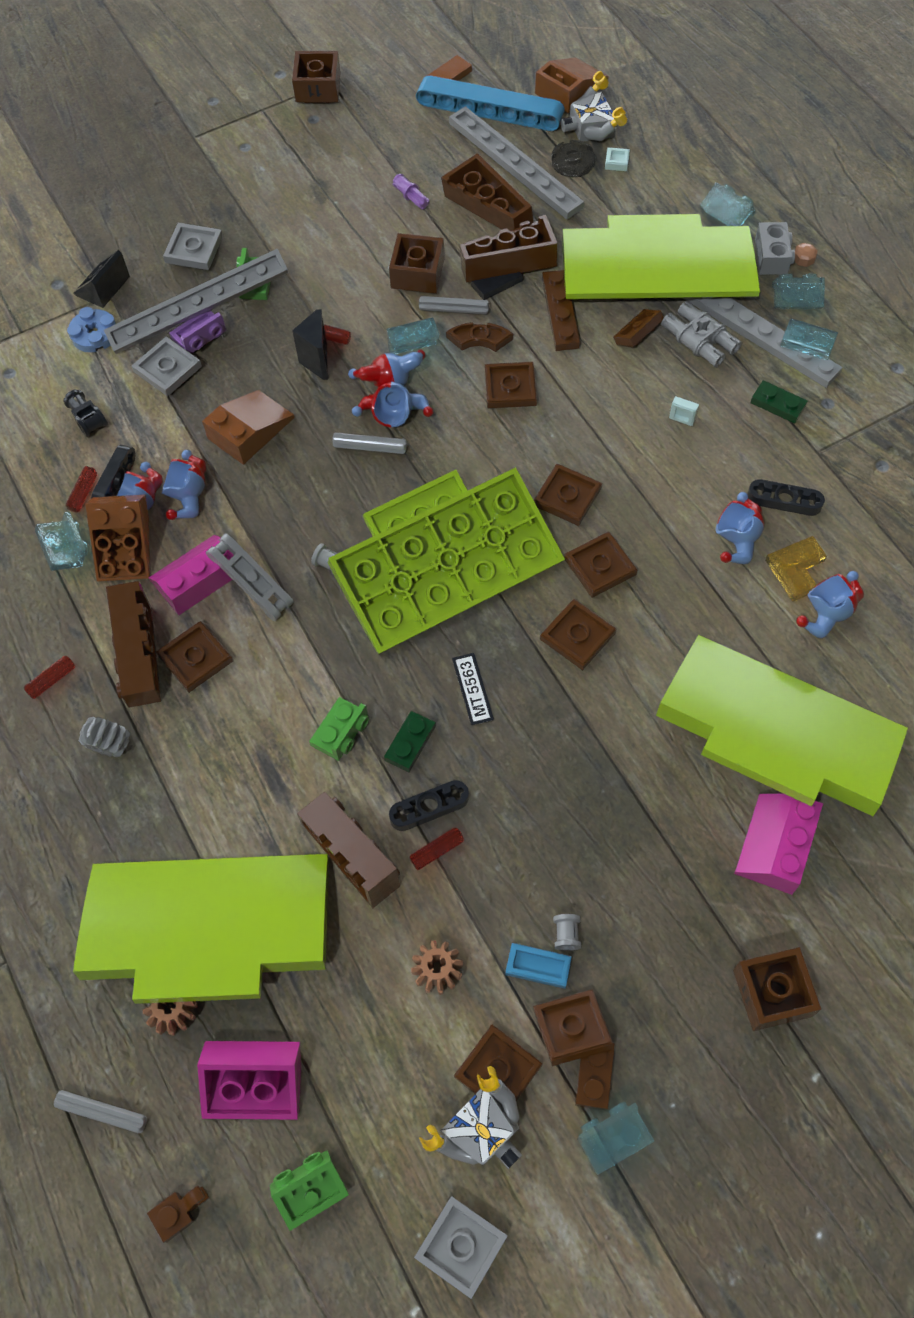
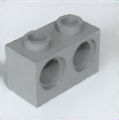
[755,222,795,275]

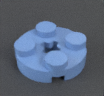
[67,307,116,353]

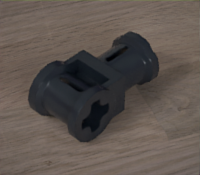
[63,389,108,438]

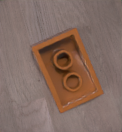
[202,390,295,465]

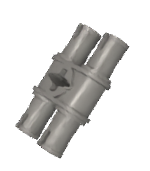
[661,300,742,368]

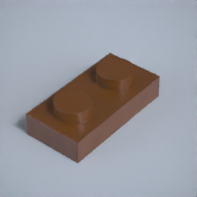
[613,309,664,347]
[575,1043,615,1111]

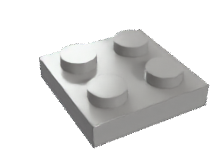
[163,223,223,270]
[131,337,202,396]
[414,1196,508,1299]

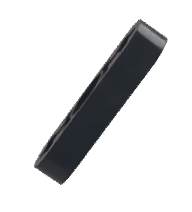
[91,444,136,499]
[747,479,825,516]
[389,780,469,831]

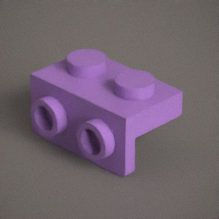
[169,310,226,353]

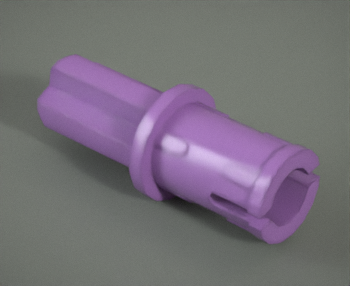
[392,174,429,210]

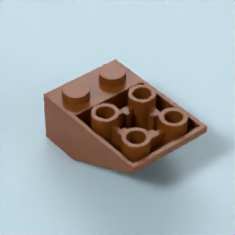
[535,57,609,113]
[85,494,150,581]

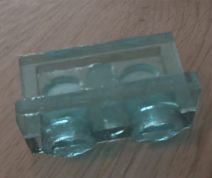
[700,182,756,226]
[772,274,825,309]
[386,317,440,354]
[780,318,838,360]
[35,512,88,571]
[577,1102,654,1176]

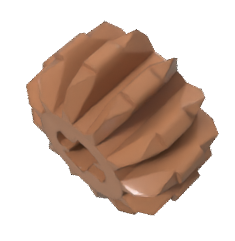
[411,940,463,995]
[143,1001,198,1036]

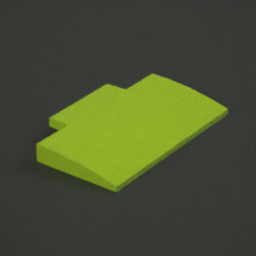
[562,214,760,299]
[327,467,565,655]
[656,635,908,816]
[73,854,328,1004]

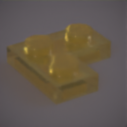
[765,536,827,602]

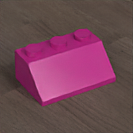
[149,535,234,616]
[734,794,823,895]
[197,1041,301,1120]

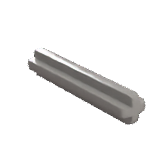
[419,296,489,314]
[332,433,407,454]
[54,1090,147,1133]

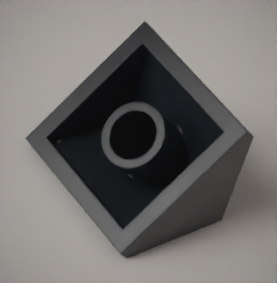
[73,250,130,308]
[292,309,328,380]

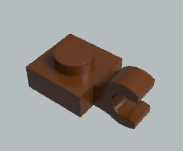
[147,1186,209,1243]

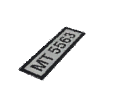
[452,653,494,725]

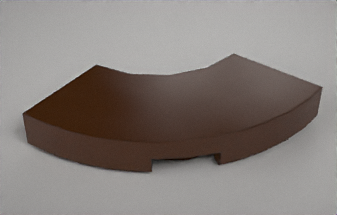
[446,322,514,352]

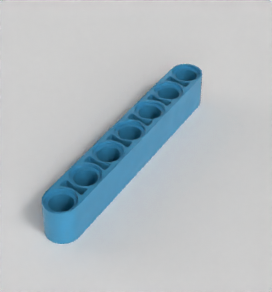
[416,76,565,131]

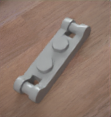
[206,533,294,621]

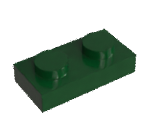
[750,380,808,424]
[384,711,436,773]

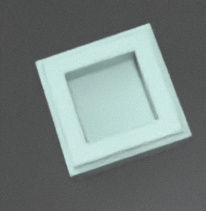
[605,148,630,171]
[669,396,699,426]

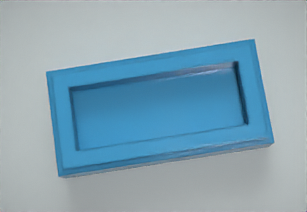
[505,943,572,989]

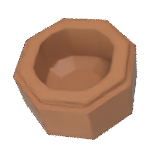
[794,243,818,267]

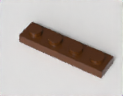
[542,270,580,351]

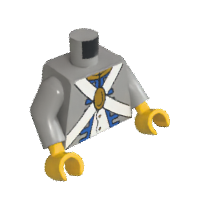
[561,71,627,141]
[419,1066,522,1169]

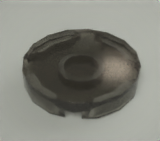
[551,140,596,178]

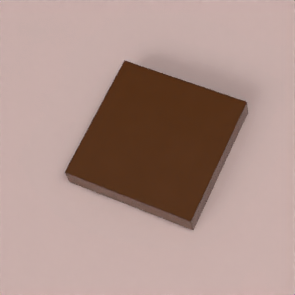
[485,362,537,409]
[534,464,602,526]
[564,531,638,598]
[540,599,617,671]
[156,621,233,693]
[533,989,613,1066]
[454,1024,543,1102]

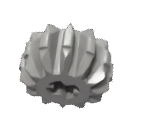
[78,717,130,757]

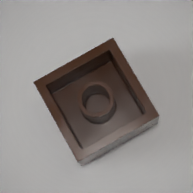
[292,51,341,103]
[389,233,445,294]
[733,947,821,1031]

